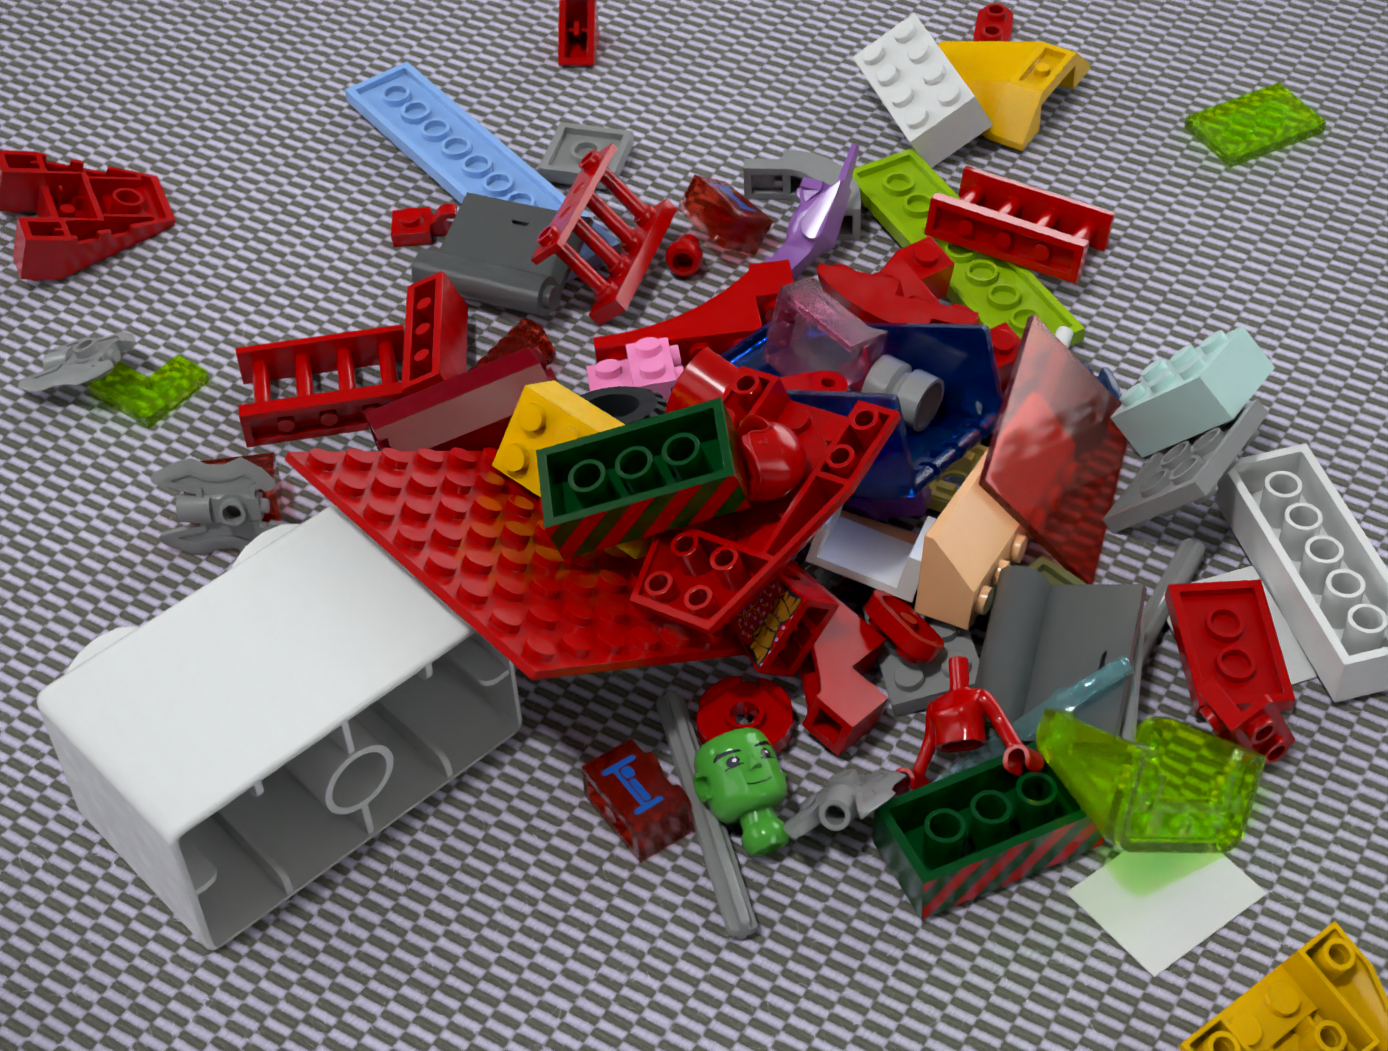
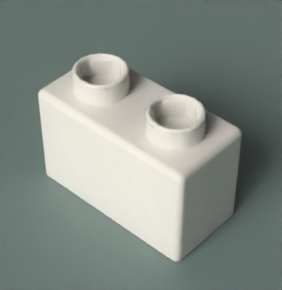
[37,504,522,950]

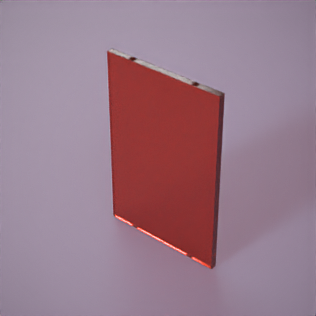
[978,314,1127,584]

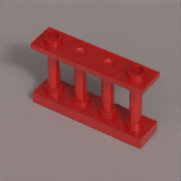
[531,143,678,326]
[924,166,1115,284]
[235,324,405,448]

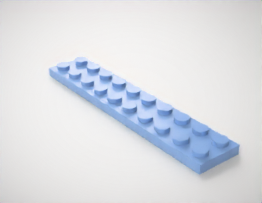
[345,62,621,282]

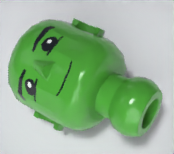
[693,727,789,857]

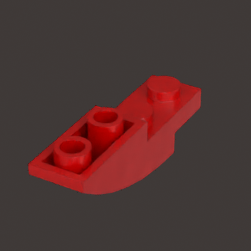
[816,263,982,354]

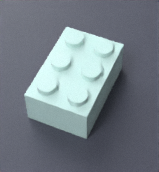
[1110,326,1275,458]

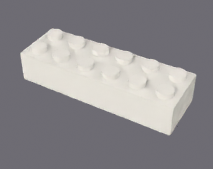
[1215,443,1388,703]

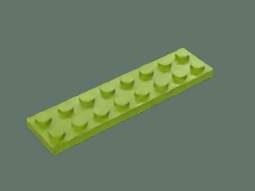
[852,148,1085,362]

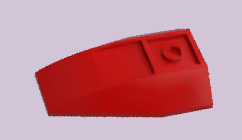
[629,366,902,635]

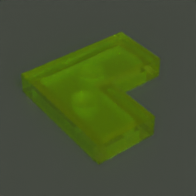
[88,355,210,429]

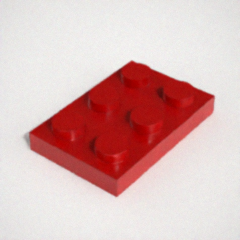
[1164,579,1296,716]

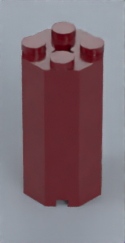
[365,347,558,451]

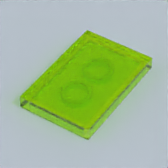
[1185,82,1326,168]

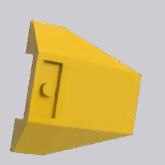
[938,41,1090,151]
[1178,921,1388,1051]

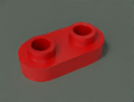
[973,3,1014,41]
[864,590,944,664]

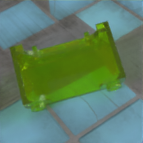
[1036,707,1267,853]

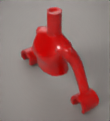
[892,656,1044,796]

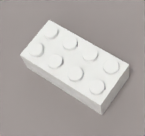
[853,13,993,168]

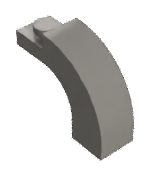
[743,149,861,240]

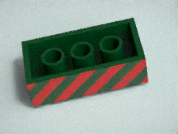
[536,397,751,560]
[873,734,1109,920]

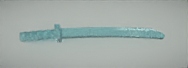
[933,654,1134,782]

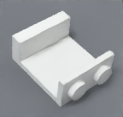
[806,505,936,603]

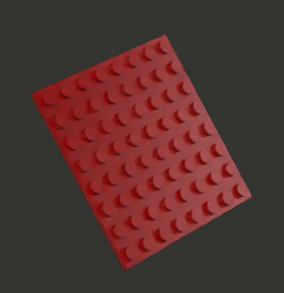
[285,447,747,680]

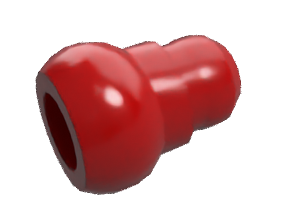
[665,234,703,277]

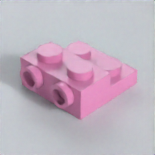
[586,337,684,403]

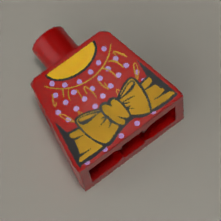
[730,566,840,677]

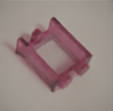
[762,276,888,412]

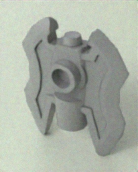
[18,331,136,391]
[151,457,281,556]
[783,769,907,837]

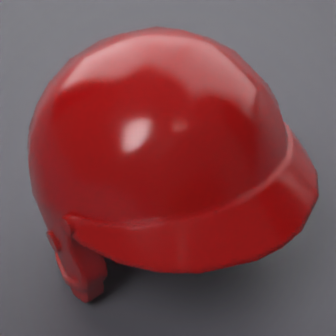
[737,414,806,502]

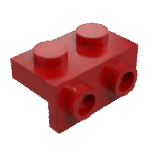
[1196,677,1296,770]

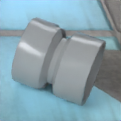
[861,354,944,432]

